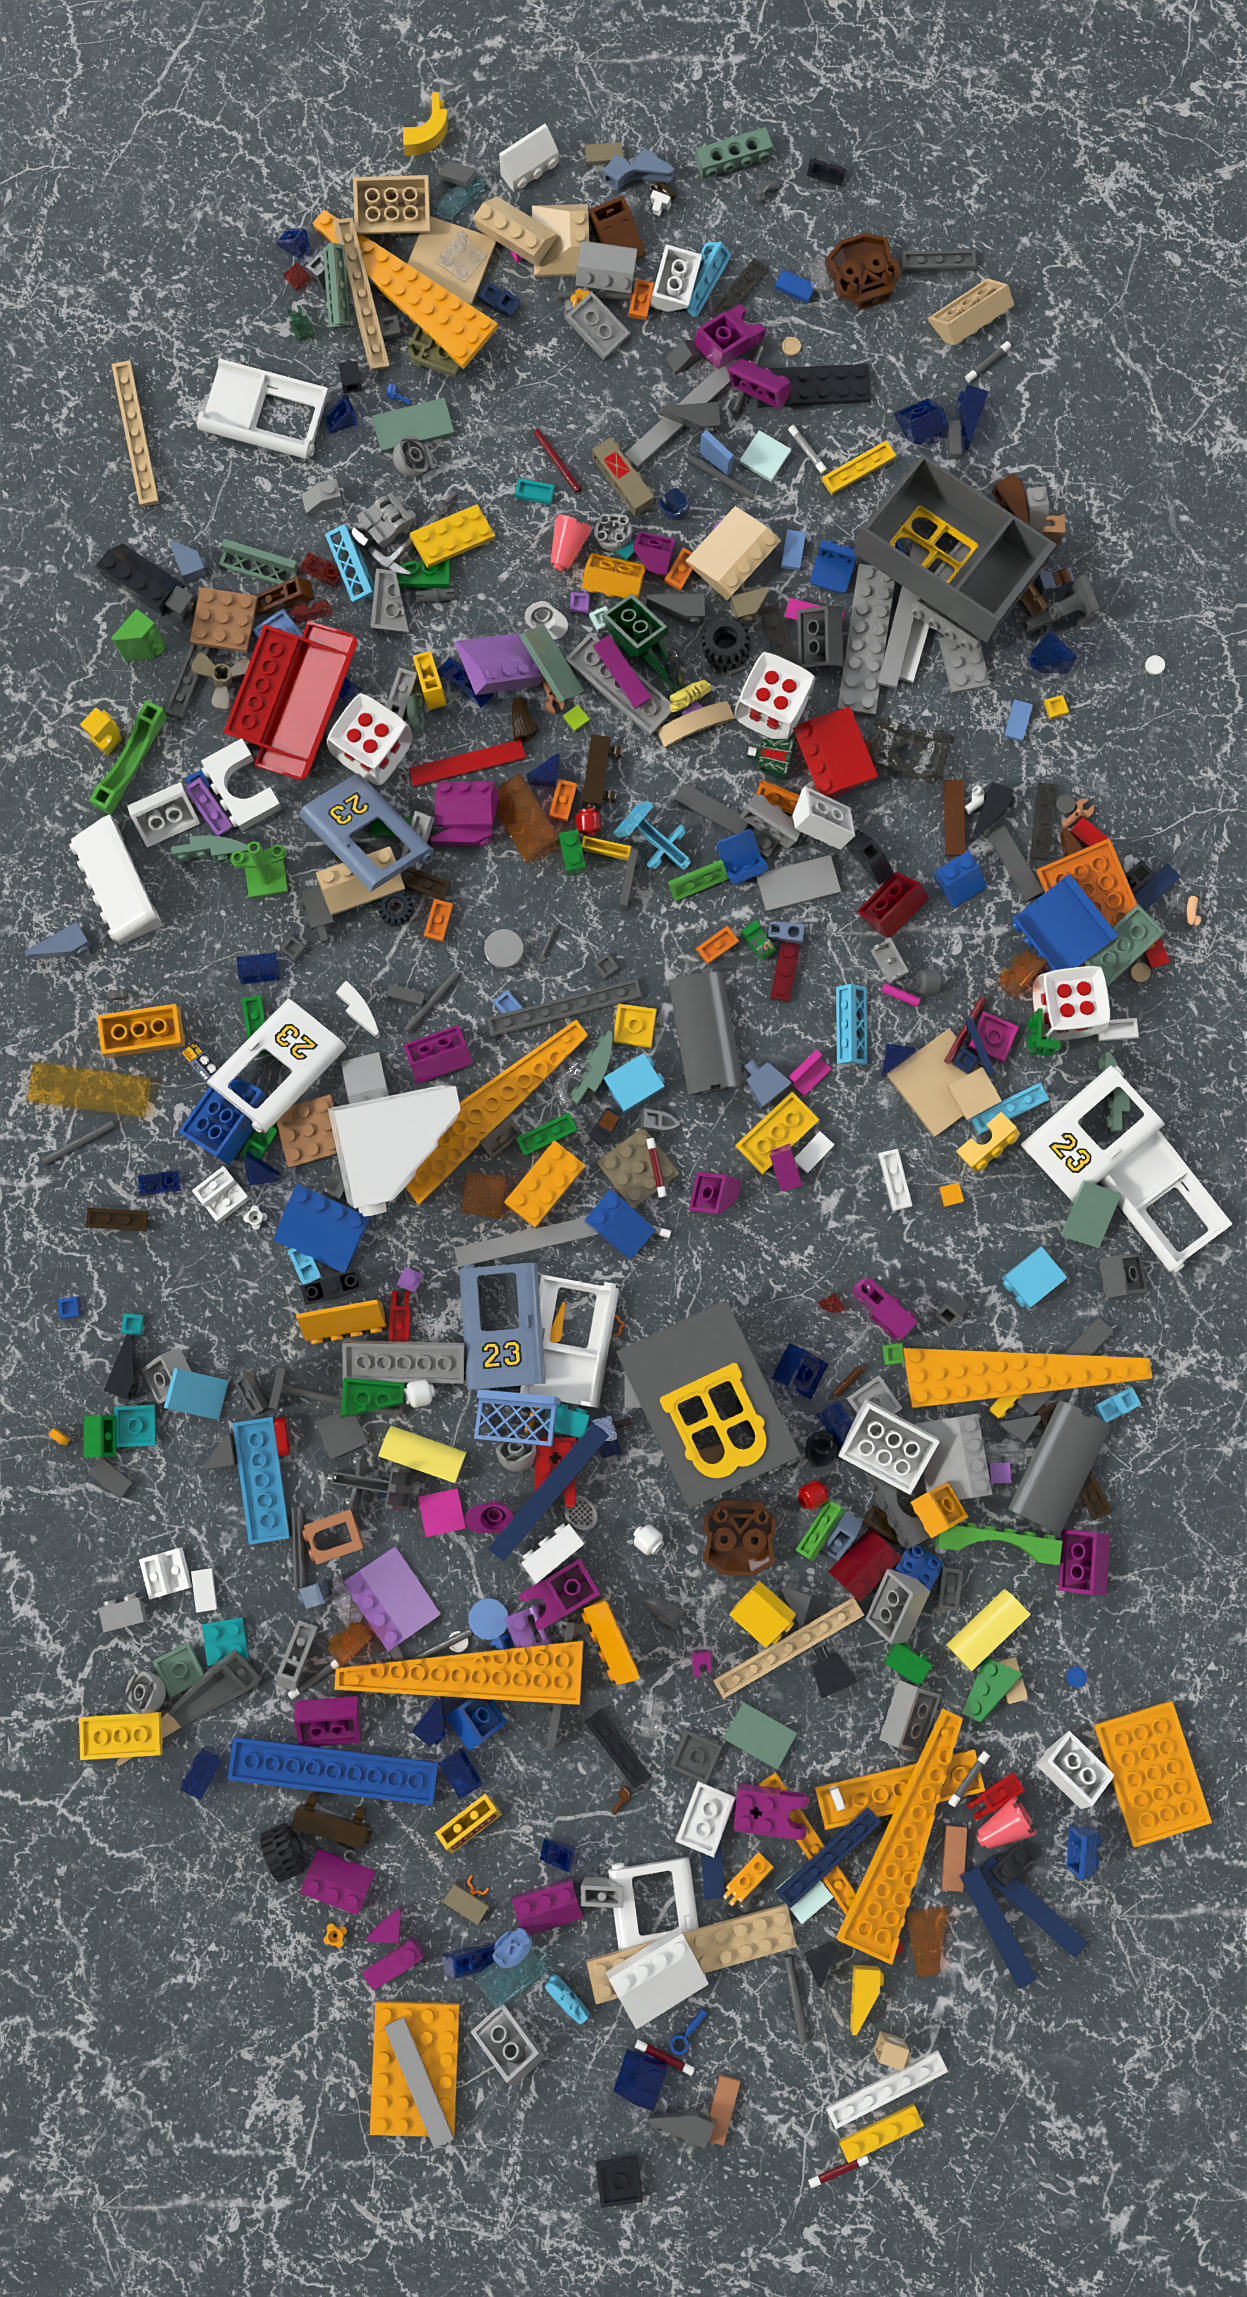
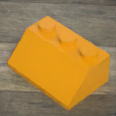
[582,553,646,599]

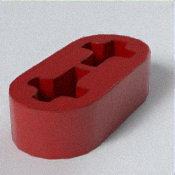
[274,1417,290,1456]

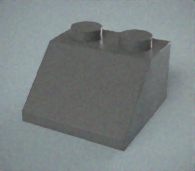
[1099,1253,1148,1298]

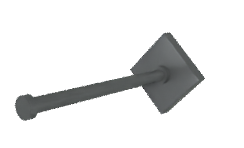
[269,1368,399,1419]

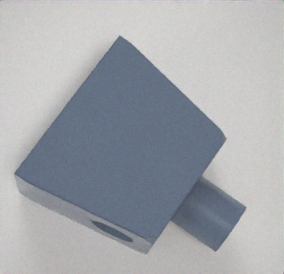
[744,1060,791,1109]

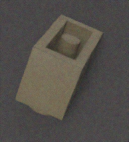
[730,587,769,625]

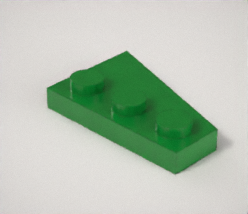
[396,559,450,588]
[340,1378,404,1419]
[962,1657,1024,1723]

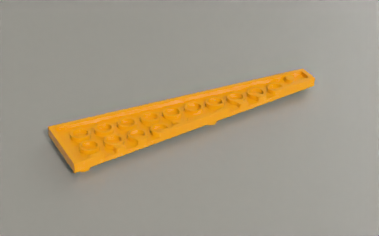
[313,210,498,369]
[405,1020,588,1206]
[903,1348,1153,1409]
[334,1640,584,1705]
[836,1708,963,1965]

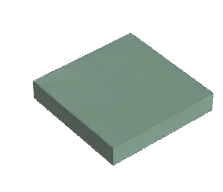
[152,1641,205,1698]

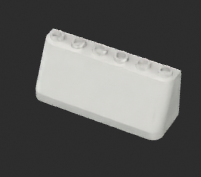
[69,814,163,945]

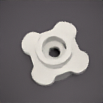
[243,1206,268,1230]

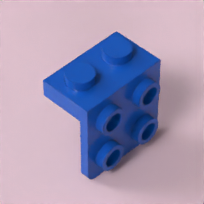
[810,540,857,594]
[716,829,769,885]
[892,1544,944,1591]

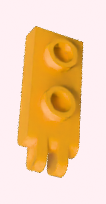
[723,1852,774,1906]

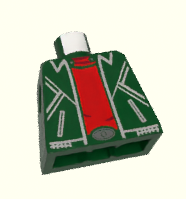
[747,738,794,781]

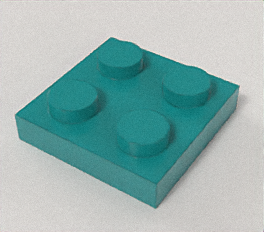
[114,1405,157,1447]
[202,1617,249,1666]

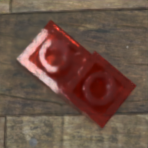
[299,551,341,587]
[289,599,332,623]

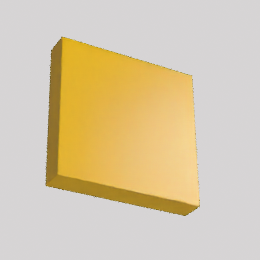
[612,1004,657,1048]

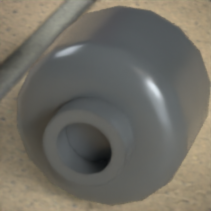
[913,969,944,995]

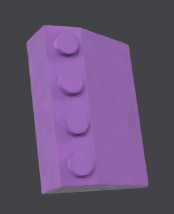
[455,633,545,695]
[342,1546,441,1651]

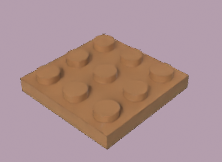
[190,587,258,653]
[277,1095,337,1168]

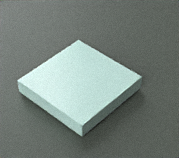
[739,430,791,482]
[775,1867,833,1924]

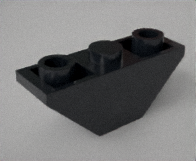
[845,829,894,886]
[300,1269,364,1305]

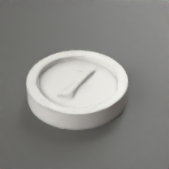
[1145,655,1165,675]
[449,1631,468,1652]

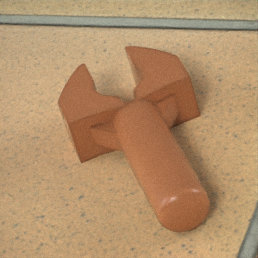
[542,680,565,715]
[1062,799,1094,828]

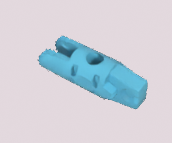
[545,1974,590,2024]

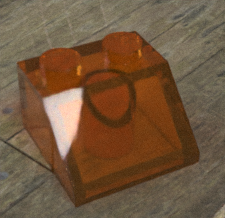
[996,951,1047,998]
[462,1171,507,1219]
[327,1617,376,1667]

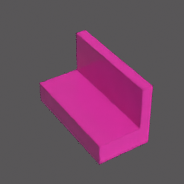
[788,1049,831,1096]

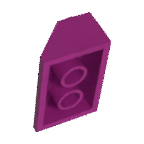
[727,359,792,410]
[434,781,499,827]
[403,1025,473,1084]
[1058,1529,1110,1596]
[294,1696,361,1746]
[300,1848,376,1916]
[512,1876,584,1936]

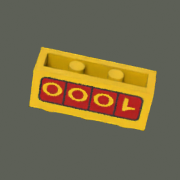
[435,1794,502,1854]

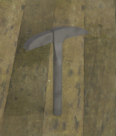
[369,514,439,575]
[390,1628,473,1662]

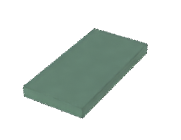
[371,398,455,453]
[519,625,584,703]
[1083,904,1165,987]

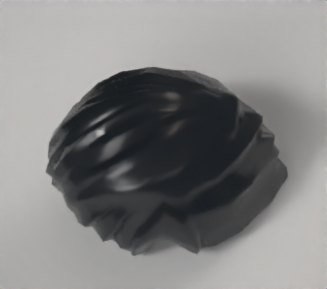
[804,1431,839,1467]

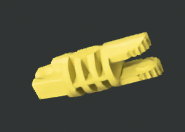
[670,680,711,712]

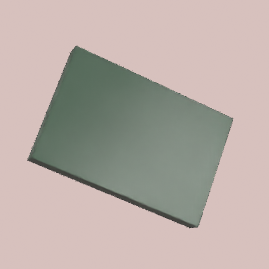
[1061,1180,1121,1248]
[723,1702,797,1770]

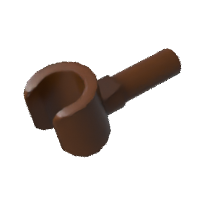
[611,1786,631,1815]

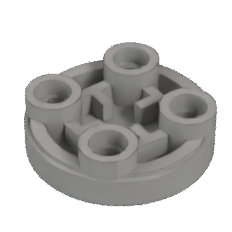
[594,514,633,551]
[484,929,524,969]

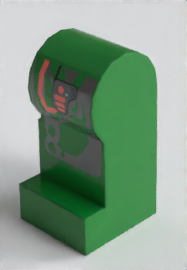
[741,920,776,960]

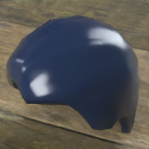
[658,488,690,520]

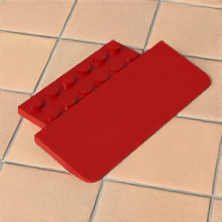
[223,621,357,780]

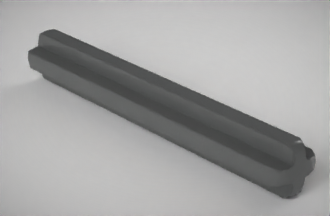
[291,1507,306,1588]

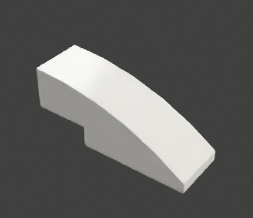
[336,981,380,1039]

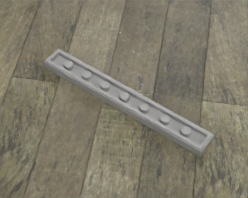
[624,359,737,469]
[878,541,929,689]
[454,1217,599,1268]

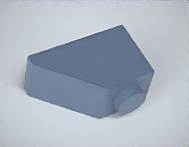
[169,541,208,583]
[821,1511,863,1561]

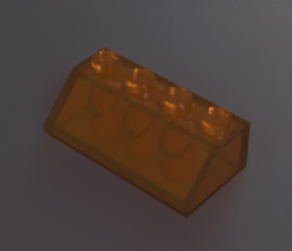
[496,773,560,864]

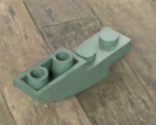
[171,836,249,863]
[570,1031,612,1107]
[1098,1052,1130,1133]

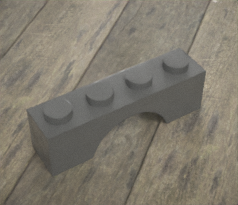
[866,1474,930,1550]

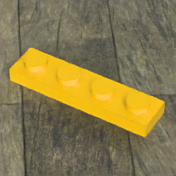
[822,440,896,495]
[838,2103,924,2163]

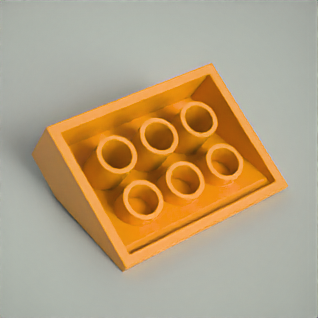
[296,1300,387,1345]
[581,1597,640,1685]

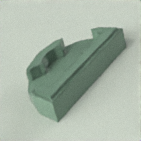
[407,693,424,732]

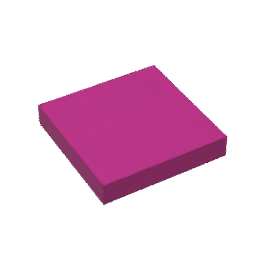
[967,1011,1019,1063]
[418,1488,466,1537]

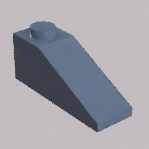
[24,922,92,959]
[298,1580,332,1609]

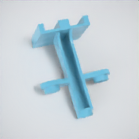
[613,801,691,870]

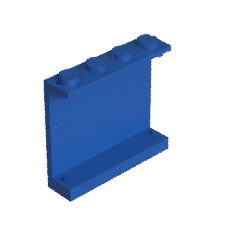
[1011,873,1118,972]

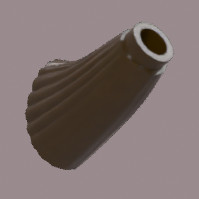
[512,697,540,742]

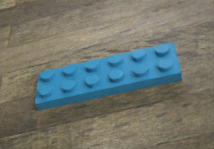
[232,1417,290,1545]

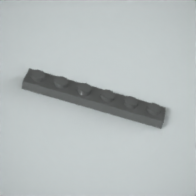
[543,1621,575,1748]

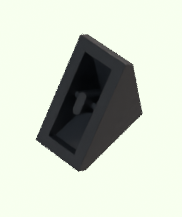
[804,1941,837,1988]

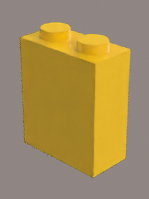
[729,1581,796,1648]

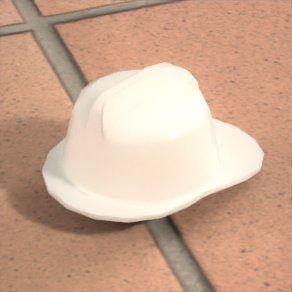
[525,601,568,639]

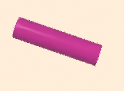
[881,983,921,1007]

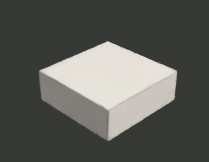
[829,1785,845,1811]

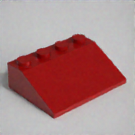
[793,706,879,799]

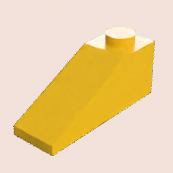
[413,651,446,710]
[850,1964,884,2035]

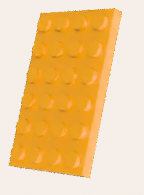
[1093,1700,1212,1847]
[370,2001,460,2137]

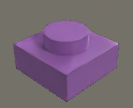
[397,1267,424,1293]

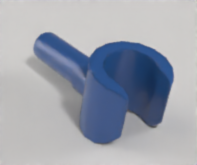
[387,384,411,405]

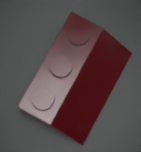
[857,872,929,938]
[828,1528,902,1602]

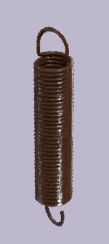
[829,1363,867,1400]

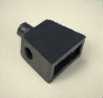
[811,1645,857,1699]

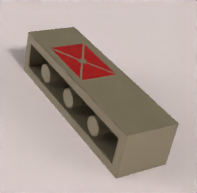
[592,437,655,517]

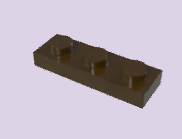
[86,1207,149,1232]

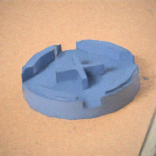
[468,1598,509,1640]
[493,1928,532,1968]

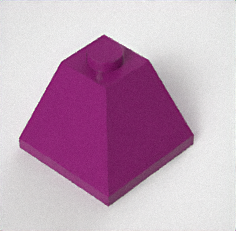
[633,531,676,575]
[689,1172,742,1214]

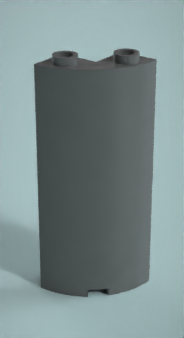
[668,969,743,1095]
[1008,1400,1111,1535]

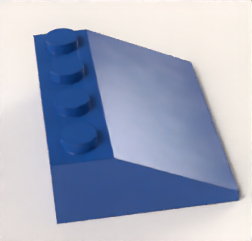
[178,1076,269,1165]
[273,1184,371,1273]

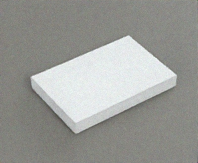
[675,1782,736,1858]

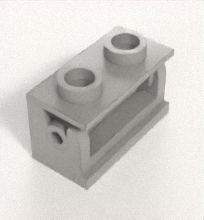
[98,1594,148,1632]

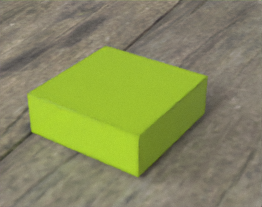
[563,705,590,732]

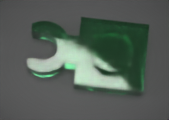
[288,305,314,342]

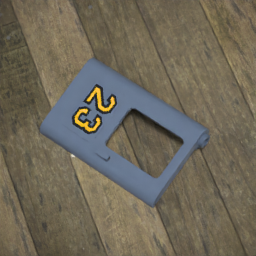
[299,774,434,892]
[459,1263,546,1390]

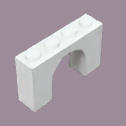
[201,738,282,832]

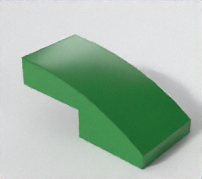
[240,1126,279,1165]

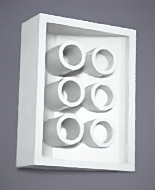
[838,1399,940,1494]
[605,1927,709,2030]

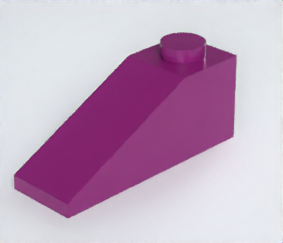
[430,826,494,847]
[362,1935,425,1991]

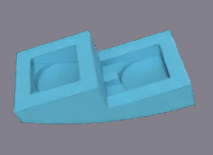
[287,1248,322,1285]
[1093,1387,1141,1422]

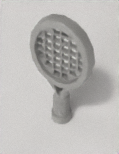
[559,1493,598,1531]

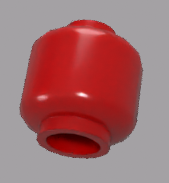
[575,808,602,837]
[797,1480,828,1511]

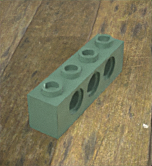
[695,127,773,179]

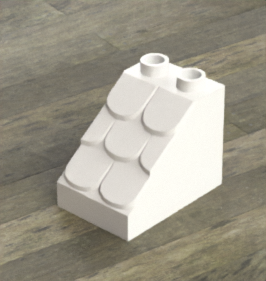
[328,1084,461,1216]

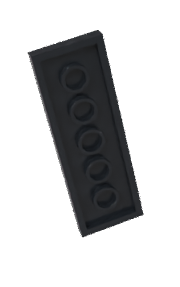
[757,364,871,408]

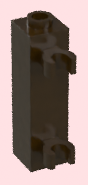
[582,734,623,811]
[291,1793,372,1849]

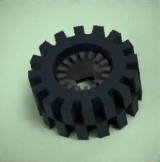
[378,890,414,927]

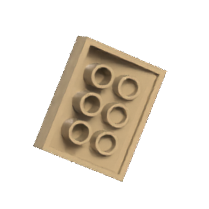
[353,175,430,234]
[685,506,781,601]

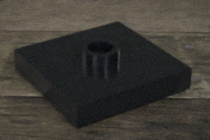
[596,2156,643,2208]

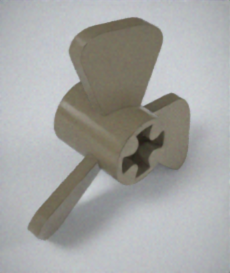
[192,653,250,711]

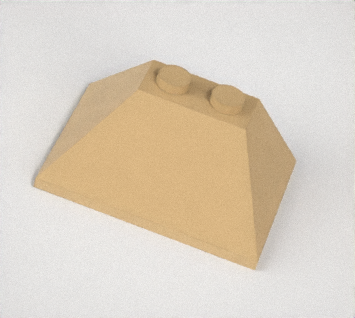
[532,204,589,277]

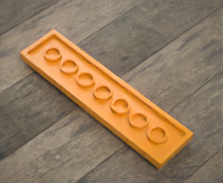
[815,1749,985,1830]

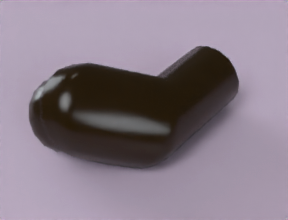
[649,182,676,202]

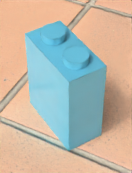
[603,1053,666,1114]
[1002,1246,1067,1309]

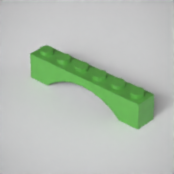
[89,700,168,815]
[935,1522,1062,1566]

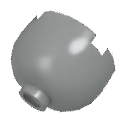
[393,436,432,477]
[496,1432,536,1472]
[125,1671,166,1714]

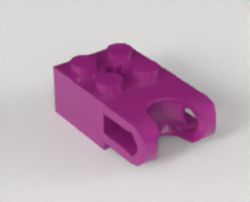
[694,304,767,370]
[852,1278,918,1342]
[518,1558,600,1630]
[733,1783,810,1840]

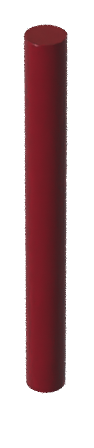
[533,429,582,493]
[944,997,987,1065]

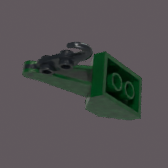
[602,594,685,693]

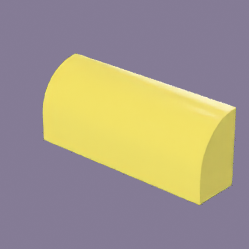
[379,1426,467,1483]
[946,1589,1031,1671]

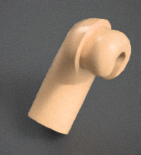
[1187,896,1201,926]

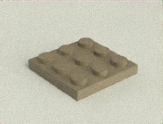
[596,1129,679,1209]

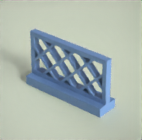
[474,1389,561,1447]

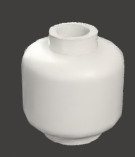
[404,1380,435,1408]
[633,1525,664,1555]

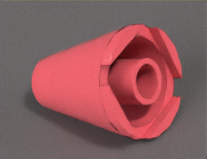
[551,514,592,572]
[976,1797,1037,1849]

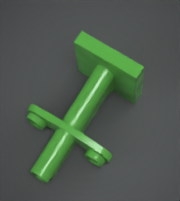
[230,842,289,899]

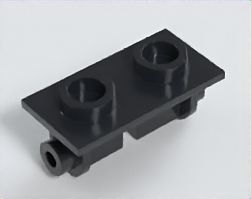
[806,158,847,186]

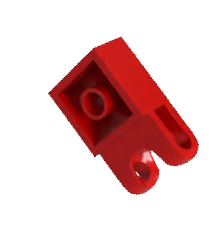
[535,1437,577,1509]

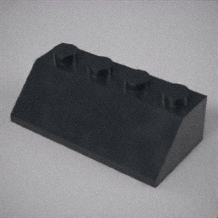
[96,544,185,616]

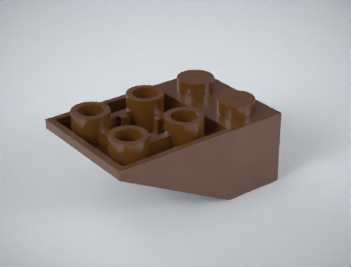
[589,196,646,260]

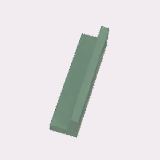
[323,243,351,328]
[219,539,299,585]

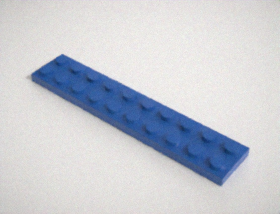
[227,1737,439,1805]

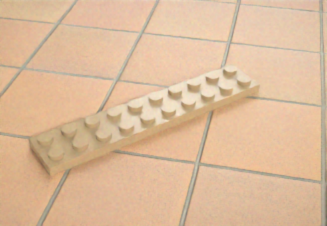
[586,1904,797,2004]

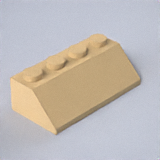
[473,196,558,266]
[928,278,1014,345]
[316,847,405,916]

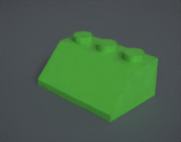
[111,609,166,662]

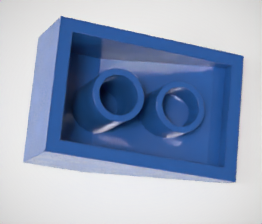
[585,1189,656,1261]
[1066,1825,1101,1880]

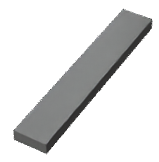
[384,2016,454,2148]

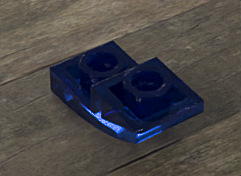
[137,1171,180,1196]

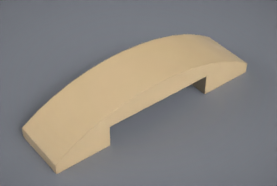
[657,701,735,748]

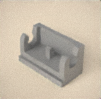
[871,938,909,984]

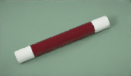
[646,1138,667,1198]
[635,2039,695,2076]
[808,2155,869,2189]

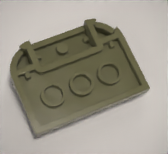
[408,302,483,378]

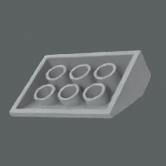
[914,1414,992,1500]

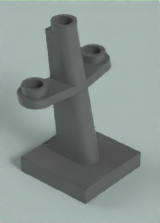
[1022,574,1100,636]
[328,1453,416,1511]

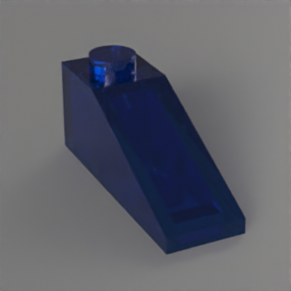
[957,384,989,450]
[437,657,494,708]
[442,1943,499,1979]

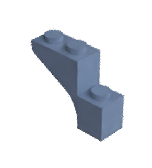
[603,148,674,192]

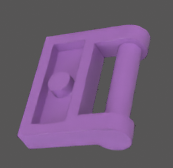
[504,1605,553,1648]

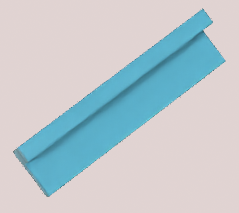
[686,242,732,317]
[325,524,374,603]
[836,984,867,1065]

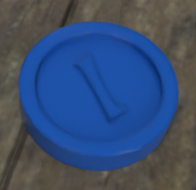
[1066,1666,1087,1688]

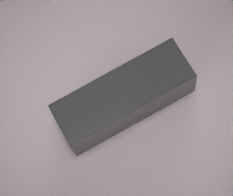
[947,420,962,459]
[386,984,426,1007]

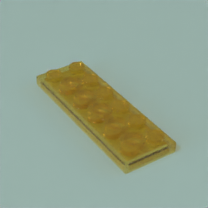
[26,1062,152,1118]

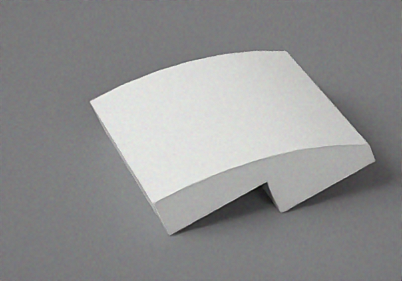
[192,1166,250,1224]
[139,1547,192,1599]

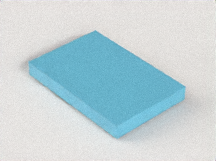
[164,1368,229,1420]

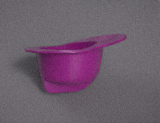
[465,1500,514,1533]

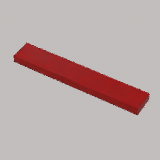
[409,739,526,788]

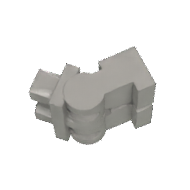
[357,493,416,549]

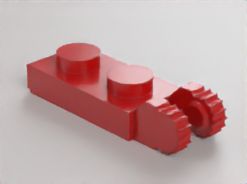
[389,1291,411,1342]
[966,1771,1025,1820]

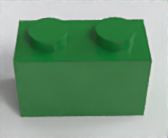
[558,829,586,877]
[84,1416,116,1458]
[882,1643,932,1686]

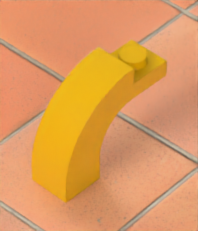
[403,92,448,156]

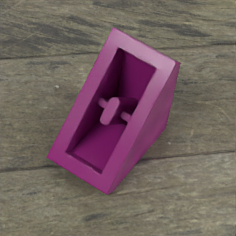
[366,1905,402,1943]

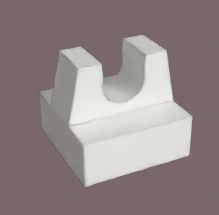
[650,190,671,217]

